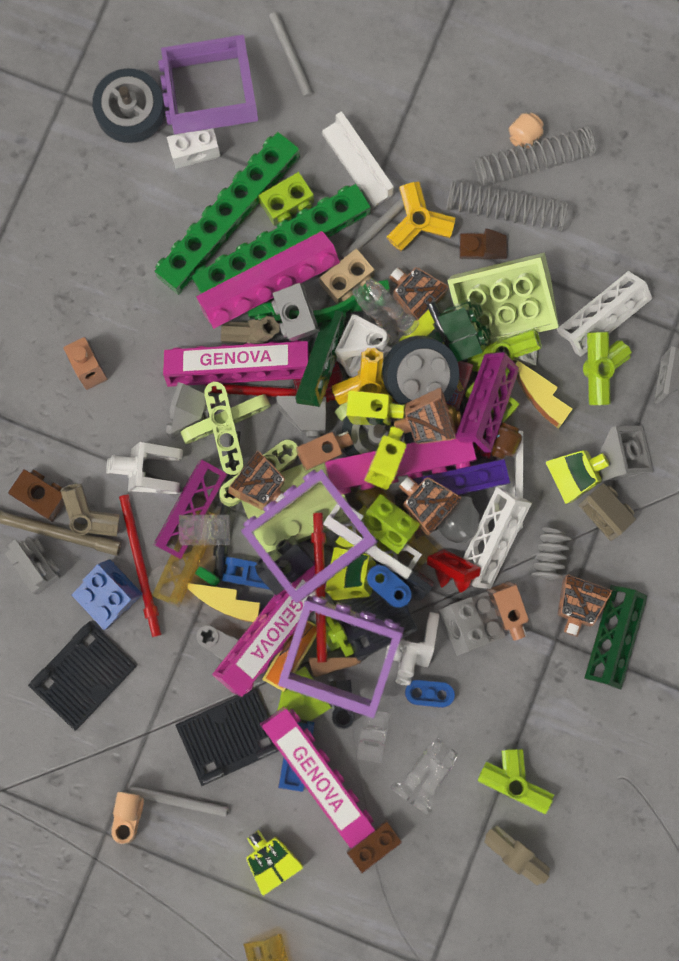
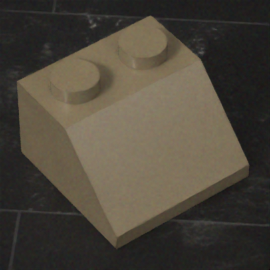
[578,483,636,541]

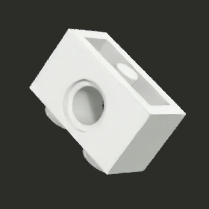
[167,128,220,169]

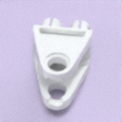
[335,315,392,377]
[106,442,183,494]
[385,612,439,685]

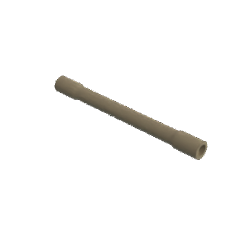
[0,510,121,556]

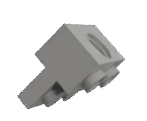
[4,536,61,595]
[439,592,506,656]

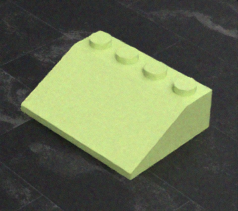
[447,252,559,343]
[241,464,351,554]

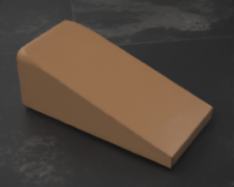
[308,658,361,677]

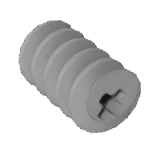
[531,527,571,581]

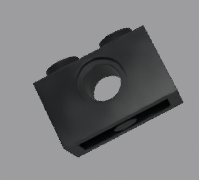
[254,536,315,596]

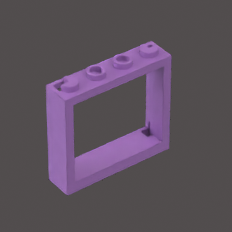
[158,35,258,135]
[241,470,377,604]
[278,595,404,718]

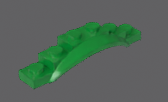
[248,280,390,327]

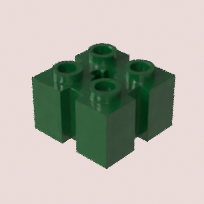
[438,297,492,362]

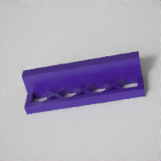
[413,459,510,495]

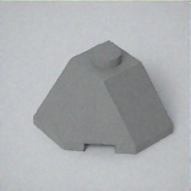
[166,382,213,438]

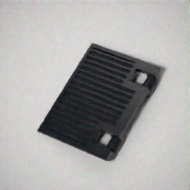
[332,560,418,661]
[28,621,137,731]
[175,688,279,786]

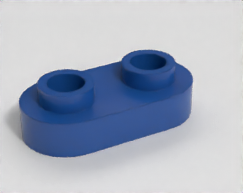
[367,565,411,607]
[405,680,455,707]

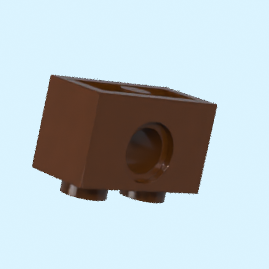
[8,469,64,522]
[346,820,402,873]

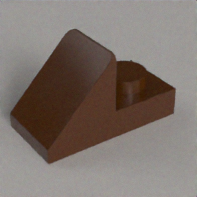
[459,229,507,259]

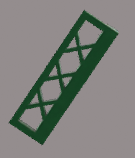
[295,311,346,407]
[584,585,648,690]

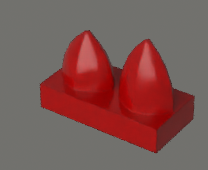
[427,549,481,593]

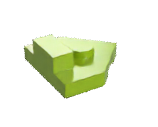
[326,616,354,658]
[277,666,331,721]

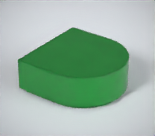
[195,566,220,587]

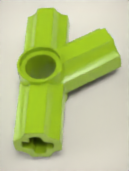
[467,328,542,379]
[583,332,632,405]
[477,749,554,815]

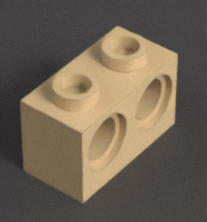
[320,249,375,304]

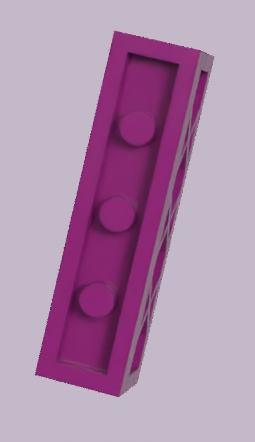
[456,353,519,452]
[153,460,227,559]

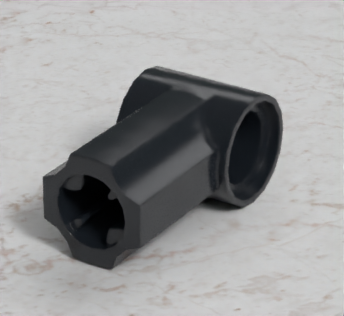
[330,680,354,730]

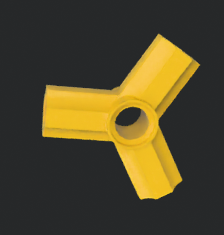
[386,181,455,252]
[332,348,398,405]

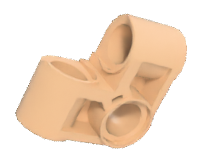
[112,792,144,844]

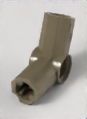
[221,316,280,344]
[61,483,120,536]
[484,825,550,885]

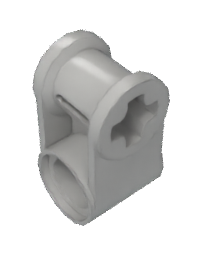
[197,625,239,660]

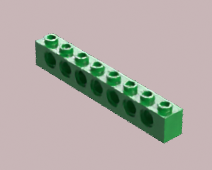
[154,132,300,295]
[191,184,370,294]

